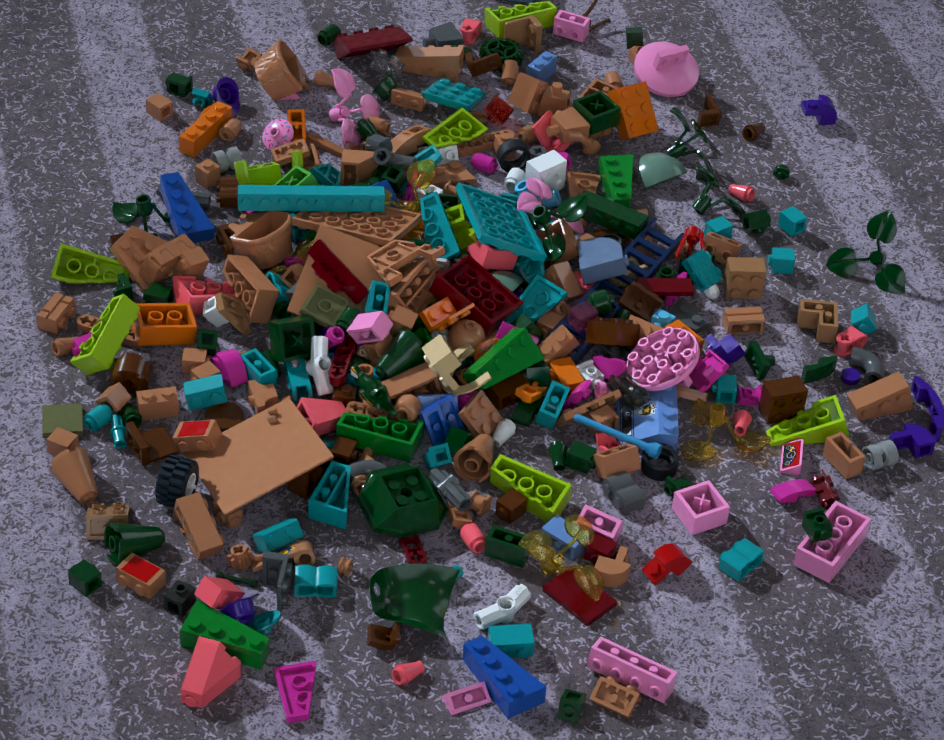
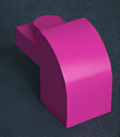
[210,348,249,388]

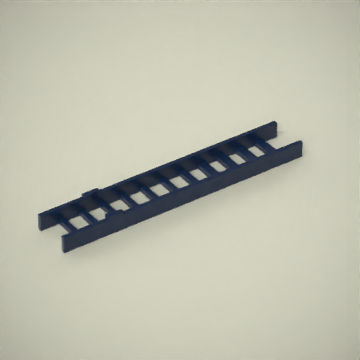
[549,217,684,365]

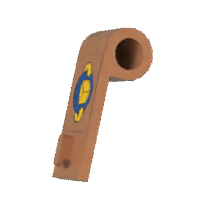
[251,540,315,572]

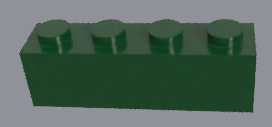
[582,190,649,240]

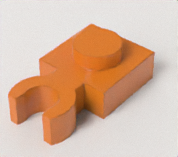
[514,382,547,403]

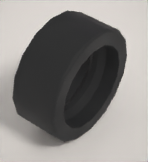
[496,139,531,172]
[641,445,679,481]

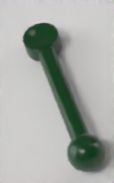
[215,572,258,588]

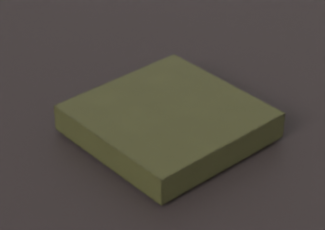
[299,283,351,329]
[42,404,83,438]

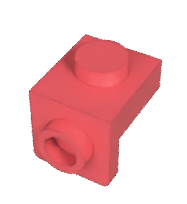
[595,432,622,452]

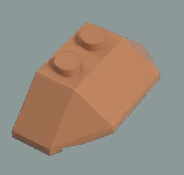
[390,257,441,316]

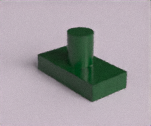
[744,341,776,380]

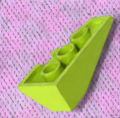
[422,107,488,149]

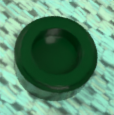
[273,301,291,319]

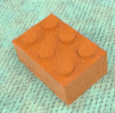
[608,81,659,141]
[132,303,197,346]

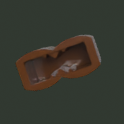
[216,176,240,208]

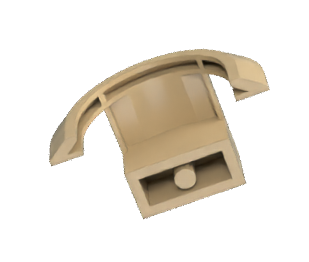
[422,334,492,395]

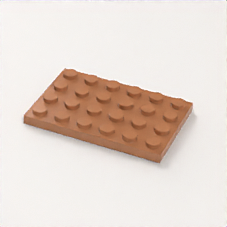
[291,206,422,247]

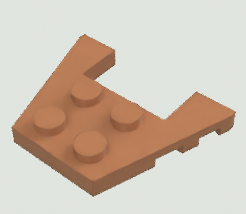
[110,225,168,294]
[367,239,445,287]

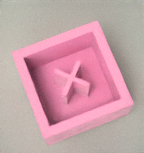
[672,480,730,536]

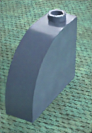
[578,237,630,285]

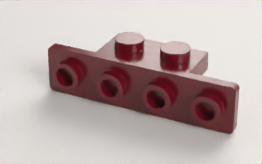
[308,239,369,304]

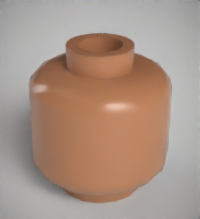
[393,394,422,422]

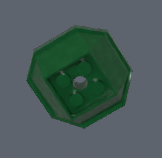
[357,463,448,538]

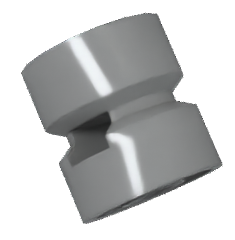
[211,146,242,174]
[861,440,899,471]

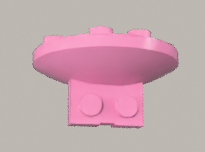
[634,42,699,98]
[626,327,700,391]

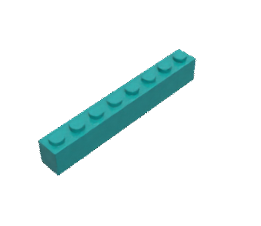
[238,185,385,212]

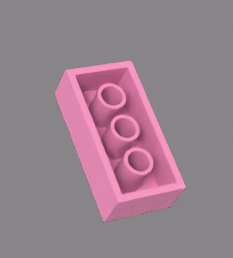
[793,501,871,583]

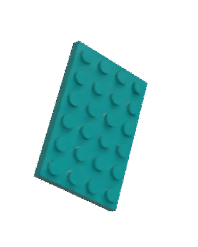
[455,182,547,262]

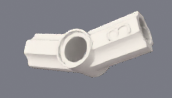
[306,336,334,396]
[473,584,531,630]

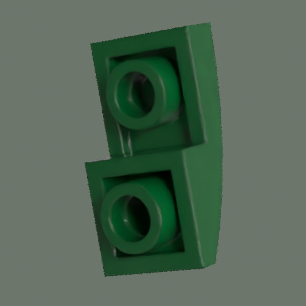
[801,356,838,384]
[510,396,545,427]

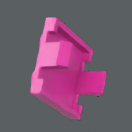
[689,349,730,394]

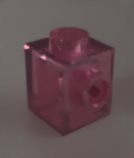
[567,300,598,333]

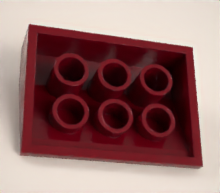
[333,25,413,59]
[428,255,524,337]

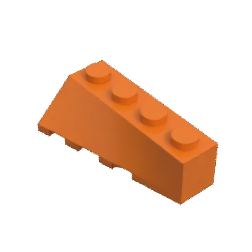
[179,101,232,158]

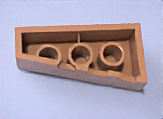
[394,45,464,82]
[223,254,279,324]
[358,362,442,418]

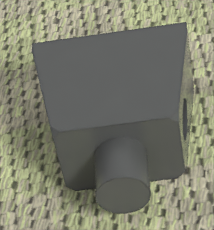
[422,22,464,47]

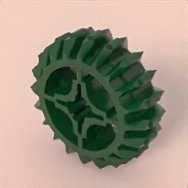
[479,38,524,73]

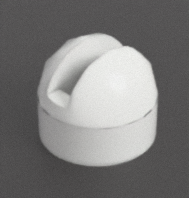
[704,284,720,299]

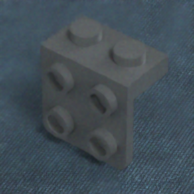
[262,551,292,612]

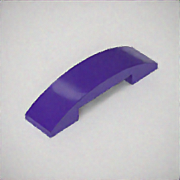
[911,376,944,442]

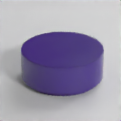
[841,368,861,385]

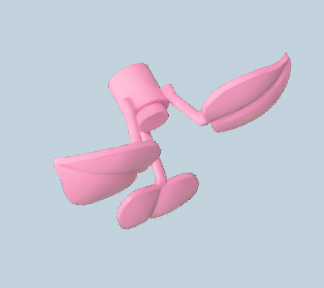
[329,68,380,148]
[517,177,584,236]

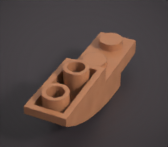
[391,125,432,156]

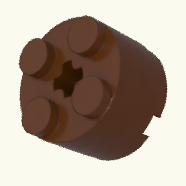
[110,353,153,397]

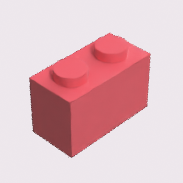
[194,576,245,609]

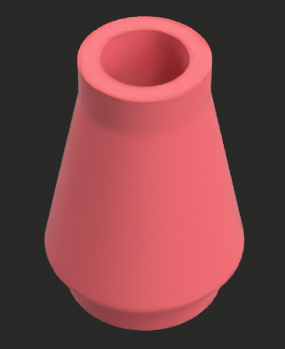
[728,184,755,203]
[733,409,752,436]
[391,661,425,685]

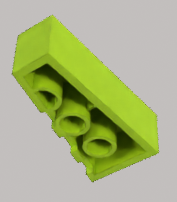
[485,1,557,39]
[70,294,141,375]
[490,454,572,523]

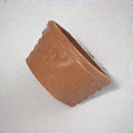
[254,39,312,101]
[228,211,293,269]

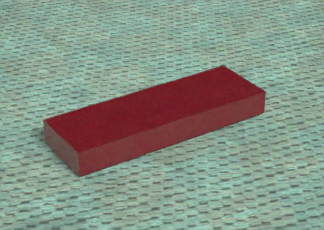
[636,278,694,296]

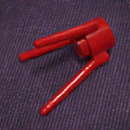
[675,226,705,259]

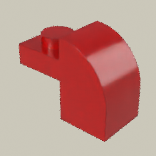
[641,543,693,585]

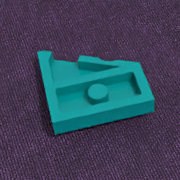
[309,163,341,186]

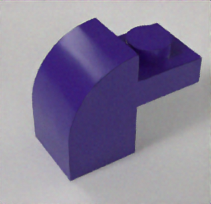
[801,94,837,125]
[705,333,746,364]
[889,424,936,458]

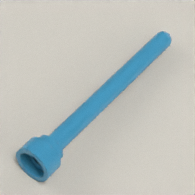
[574,414,662,459]

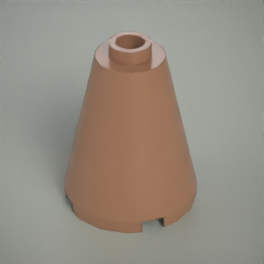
[453,434,494,483]
[49,447,98,504]

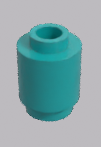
[84,404,113,432]

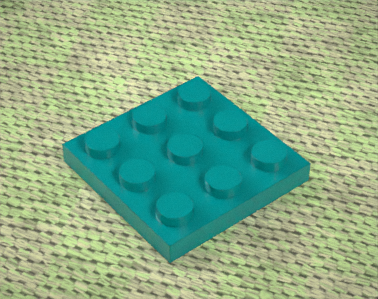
[421,78,486,112]

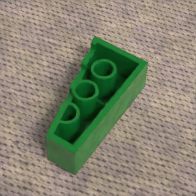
[598,154,634,208]
[462,328,544,390]
[336,412,424,463]
[180,600,269,670]

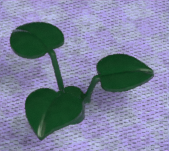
[667,107,713,174]
[692,163,746,215]
[112,194,172,237]
[526,194,587,263]
[826,210,906,294]

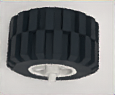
[155,454,199,508]

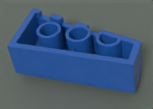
[159,172,215,243]
[462,636,547,719]

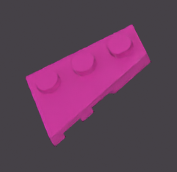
[274,661,317,724]

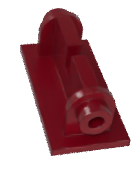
[811,469,840,510]

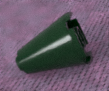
[375,327,425,380]
[104,522,165,565]

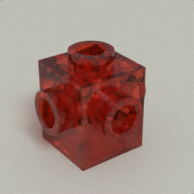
[483,95,514,125]

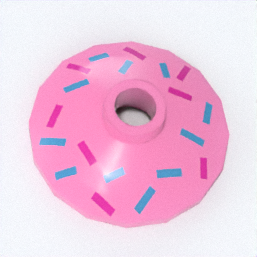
[262,119,294,150]

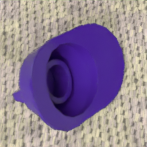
[213,77,240,116]
[220,593,260,625]

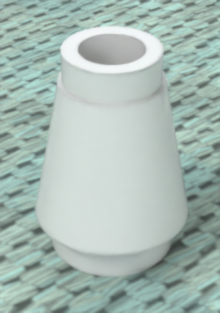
[492,419,516,448]

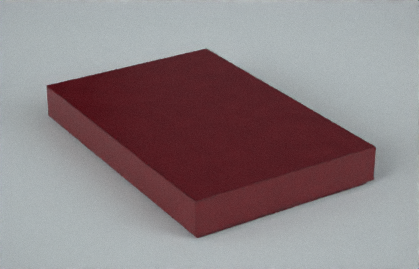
[543,566,617,627]

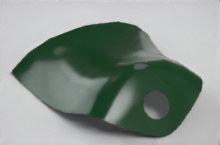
[370,563,460,641]

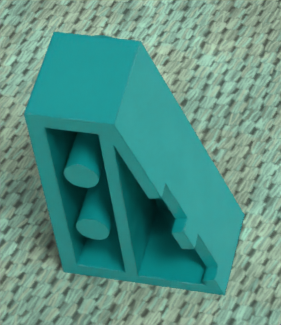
[308,461,351,529]

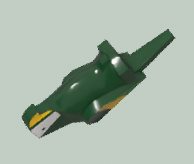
[350,364,398,417]

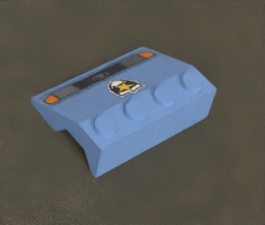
[617,385,679,451]

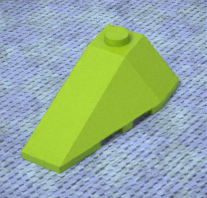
[51,243,130,284]
[766,395,850,446]

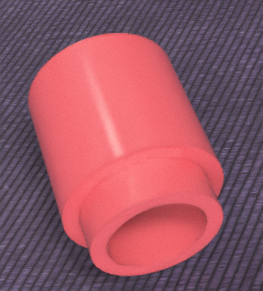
[460,523,486,554]

